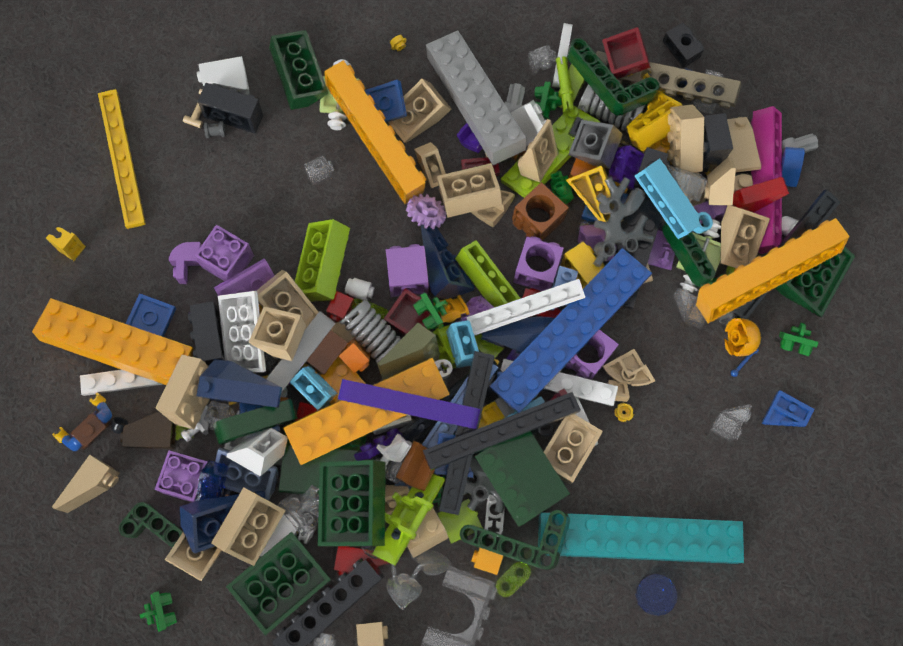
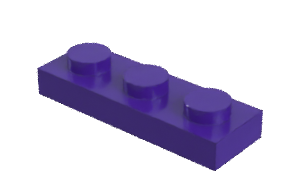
[354,427,404,461]

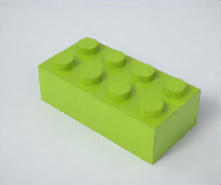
[295,219,350,302]

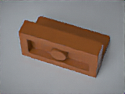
[396,441,435,491]

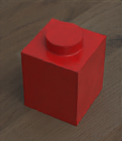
[326,291,355,323]

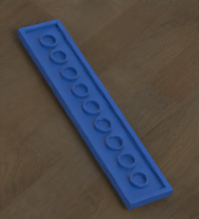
[490,248,652,413]

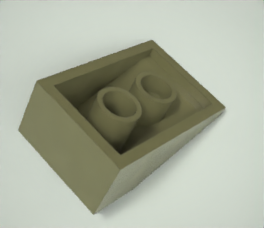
[377,323,440,380]

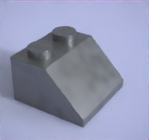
[569,120,623,169]

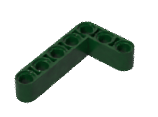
[567,38,660,116]
[460,510,570,570]

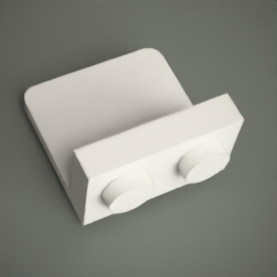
[511,100,546,146]

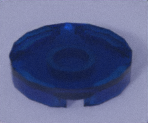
[636,574,677,616]

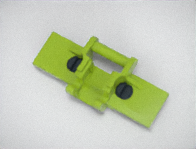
[372,474,445,566]

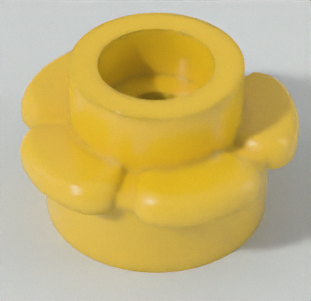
[390,35,406,51]
[614,403,633,422]

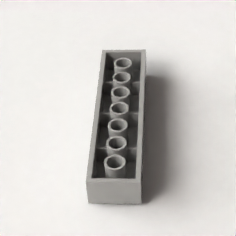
[426,30,526,165]

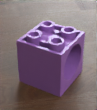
[195,225,254,281]
[513,237,564,291]
[386,244,428,297]
[565,330,619,380]
[155,450,214,502]

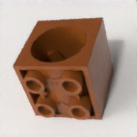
[512,182,569,241]

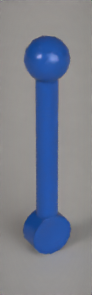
[731,349,759,377]

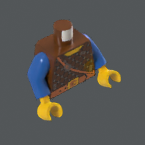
[52,392,112,451]

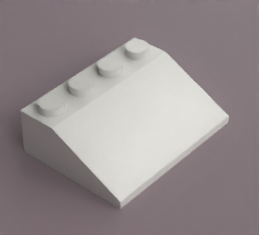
[218,291,266,372]

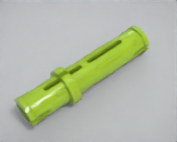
[556,56,575,113]

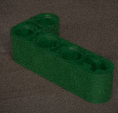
[662,219,715,287]
[213,399,298,445]
[119,502,183,548]

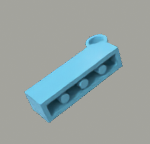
[635,158,713,239]

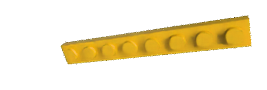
[98,89,146,229]

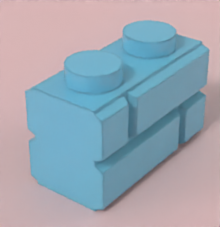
[446,320,479,368]
[290,365,338,410]

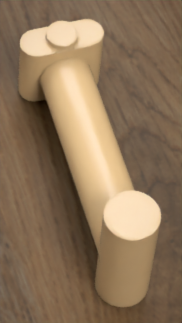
[183,89,203,128]

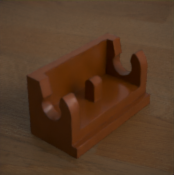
[305,330,348,375]

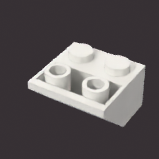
[227,428,288,476]

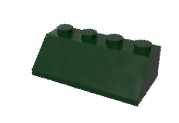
[269,30,328,110]

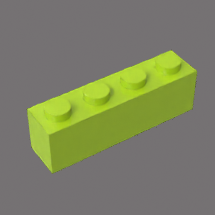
[455,240,521,307]

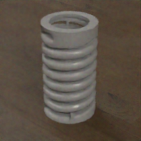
[578,84,646,133]
[340,299,401,363]

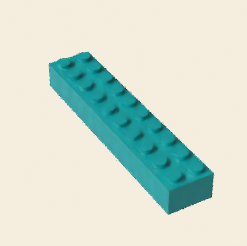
[538,512,744,564]

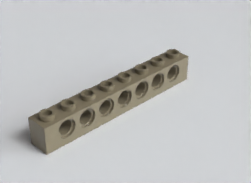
[596,51,742,109]

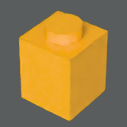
[471,548,503,575]

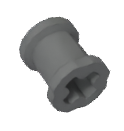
[204,121,226,138]

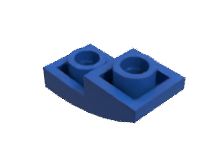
[782,147,805,187]

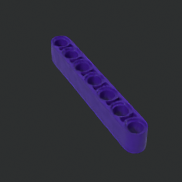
[338,379,481,429]

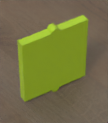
[437,499,482,544]

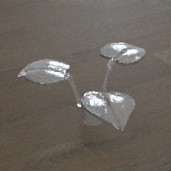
[361,546,451,610]

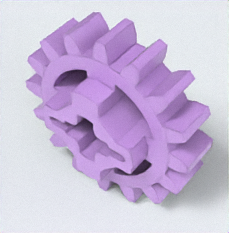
[406,194,446,229]

